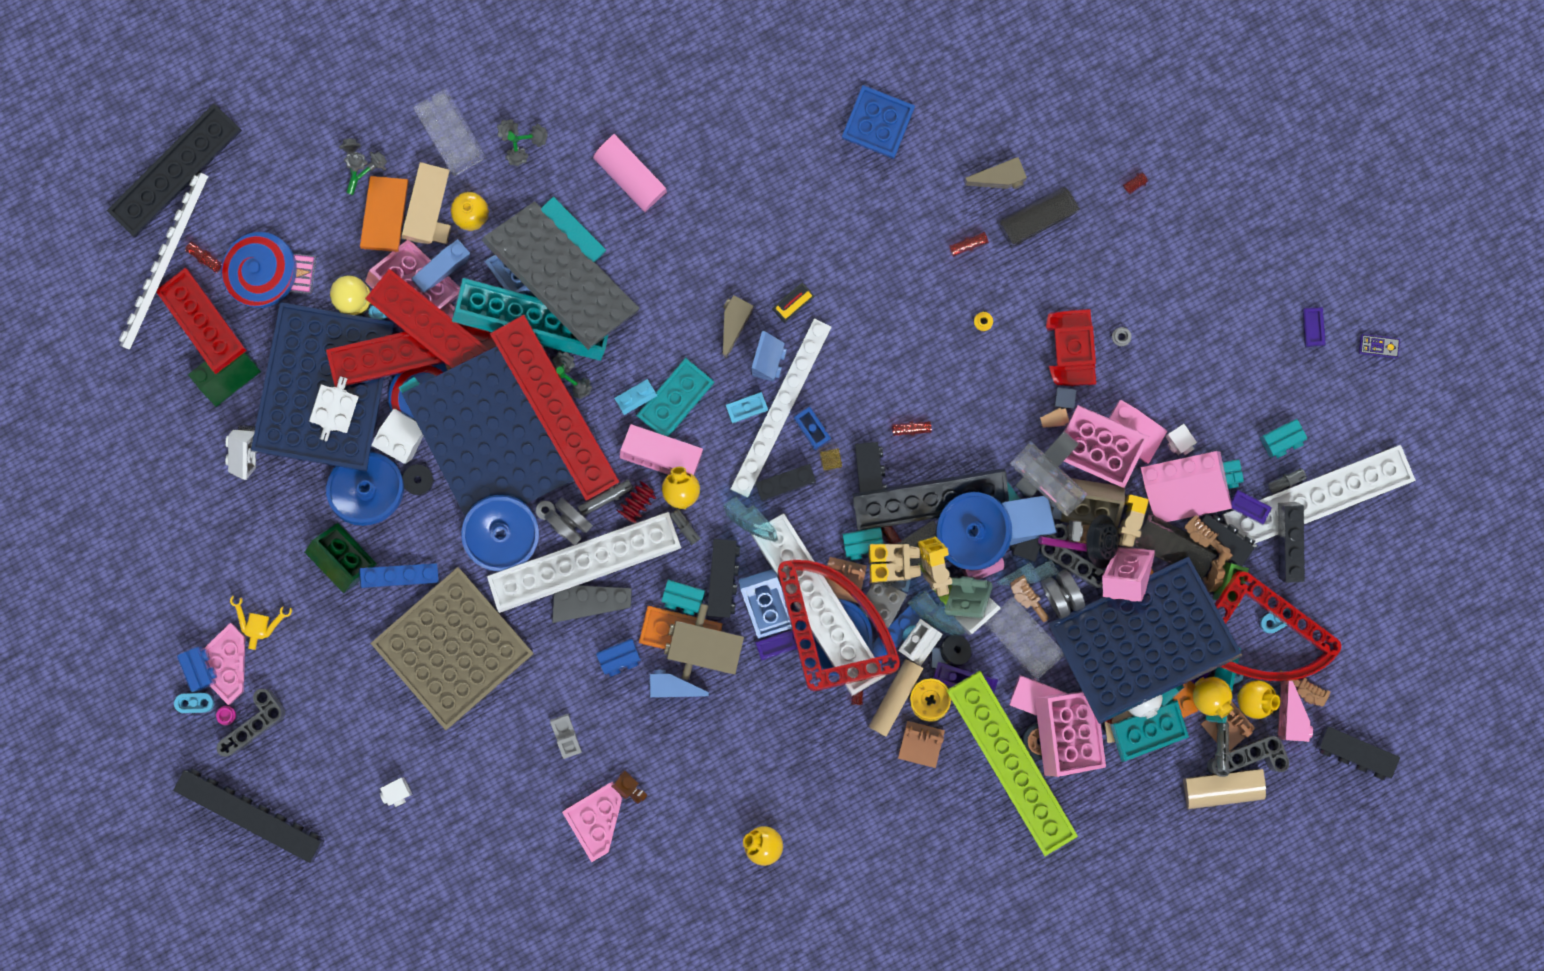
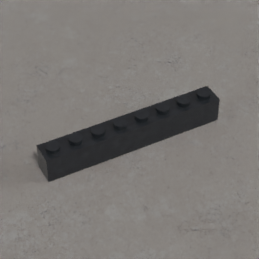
[173,768,324,863]

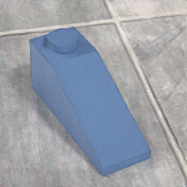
[411,239,470,294]
[650,670,709,697]

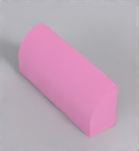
[593,134,667,212]
[620,424,703,476]
[1009,675,1066,715]

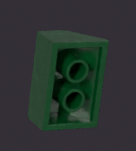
[188,352,261,407]
[304,523,377,594]

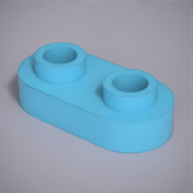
[1260,608,1291,633]
[174,693,215,713]

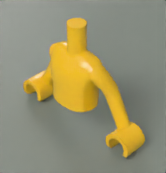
[230,596,292,650]

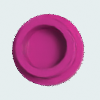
[216,706,236,725]

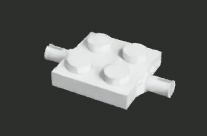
[309,376,359,441]

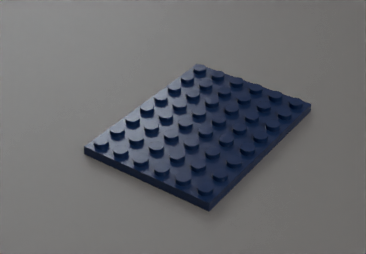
[251,302,395,472]
[402,346,574,516]
[1049,557,1242,724]

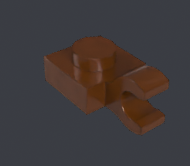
[611,771,647,804]

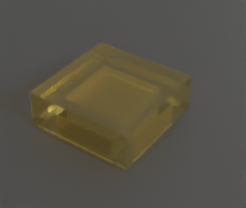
[820,448,842,471]

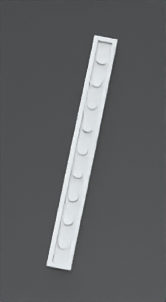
[119,173,208,349]
[731,319,831,498]

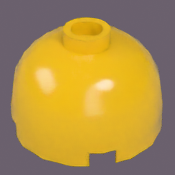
[450,192,489,231]

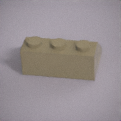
[1060,478,1125,530]

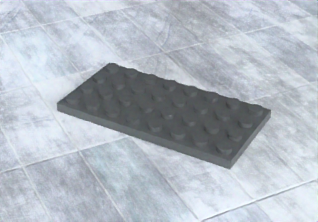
[482,201,640,350]

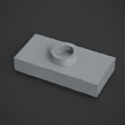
[1067,520,1083,541]

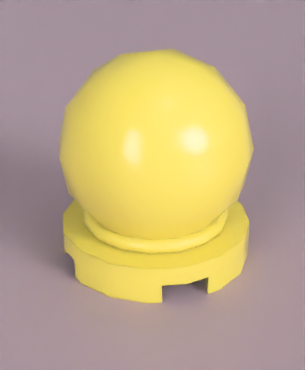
[330,275,371,316]

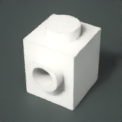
[1165,424,1197,455]
[380,777,413,807]

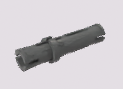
[578,479,634,517]
[1215,722,1231,777]

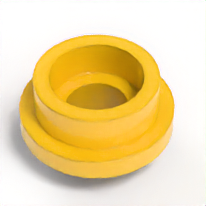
[974,312,993,331]

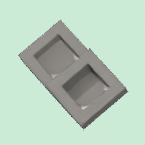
[550,714,582,759]

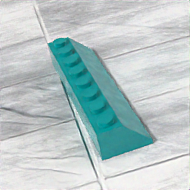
[452,278,609,361]

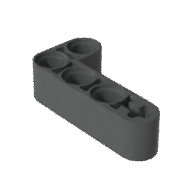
[1015,431,1079,498]
[1039,524,1105,588]
[217,689,285,757]
[1207,736,1290,775]

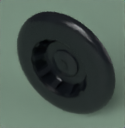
[1086,515,1119,569]

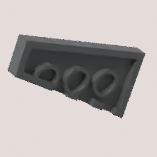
[552,586,632,623]

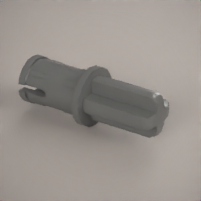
[1268,468,1307,493]
[670,509,701,546]

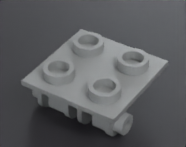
[859,582,907,628]

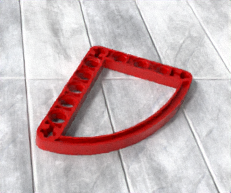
[778,560,900,691]
[1215,572,1341,681]

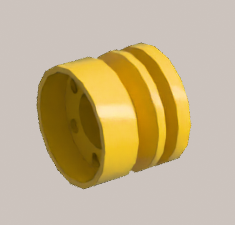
[910,678,951,722]

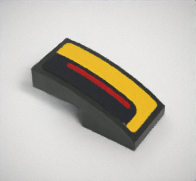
[772,283,815,323]

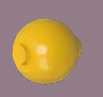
[662,466,700,509]
[1193,677,1234,719]
[1237,680,1280,719]
[743,826,783,866]

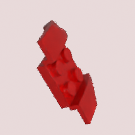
[1046,309,1096,386]

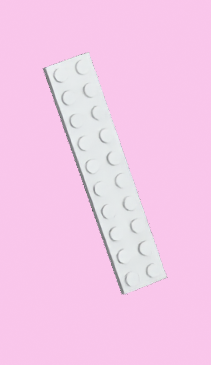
[1222,445,1416,544]
[487,512,681,613]
[751,513,886,696]

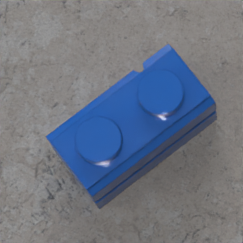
[794,407,831,451]
[596,639,641,677]
[177,647,217,692]

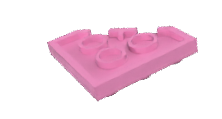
[203,623,245,705]
[562,781,622,862]

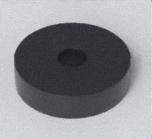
[403,464,434,496]
[940,635,971,667]

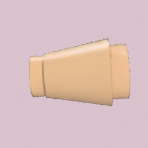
[1040,408,1069,428]

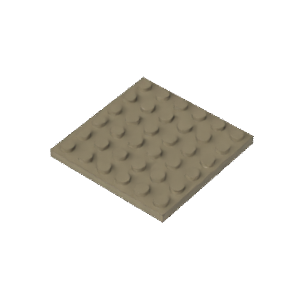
[370,567,534,731]

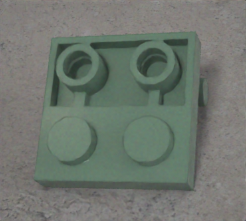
[944,576,993,618]

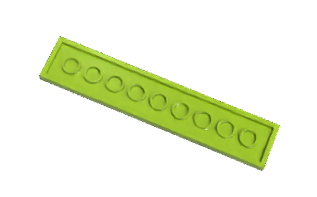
[946,671,1078,856]

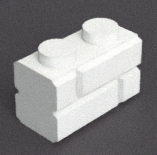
[898,619,943,666]

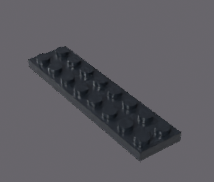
[106,103,242,238]
[852,468,1009,531]

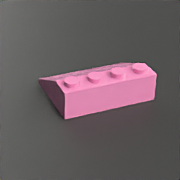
[365,240,460,311]
[1064,405,1149,488]
[1141,451,1232,524]
[1035,692,1106,777]

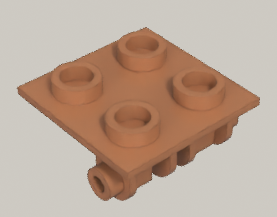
[825,557,867,603]
[1201,701,1255,751]
[898,721,945,768]

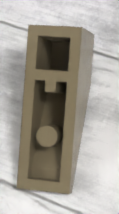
[964,157,1027,189]
[723,295,754,359]

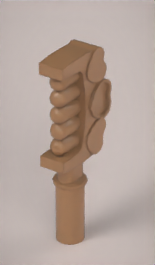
[1185,515,1233,561]
[1202,547,1230,592]
[1010,575,1049,622]
[1279,670,1330,707]

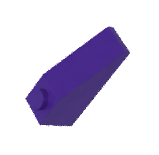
[933,662,998,693]

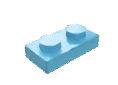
[614,379,657,415]
[726,392,768,424]

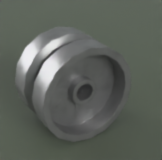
[544,497,593,545]
[1041,569,1085,619]

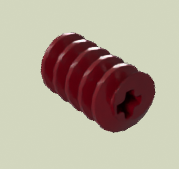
[616,481,657,523]

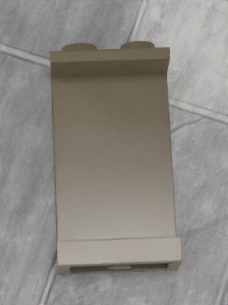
[664,621,744,675]

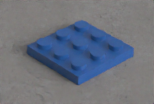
[841,85,915,159]

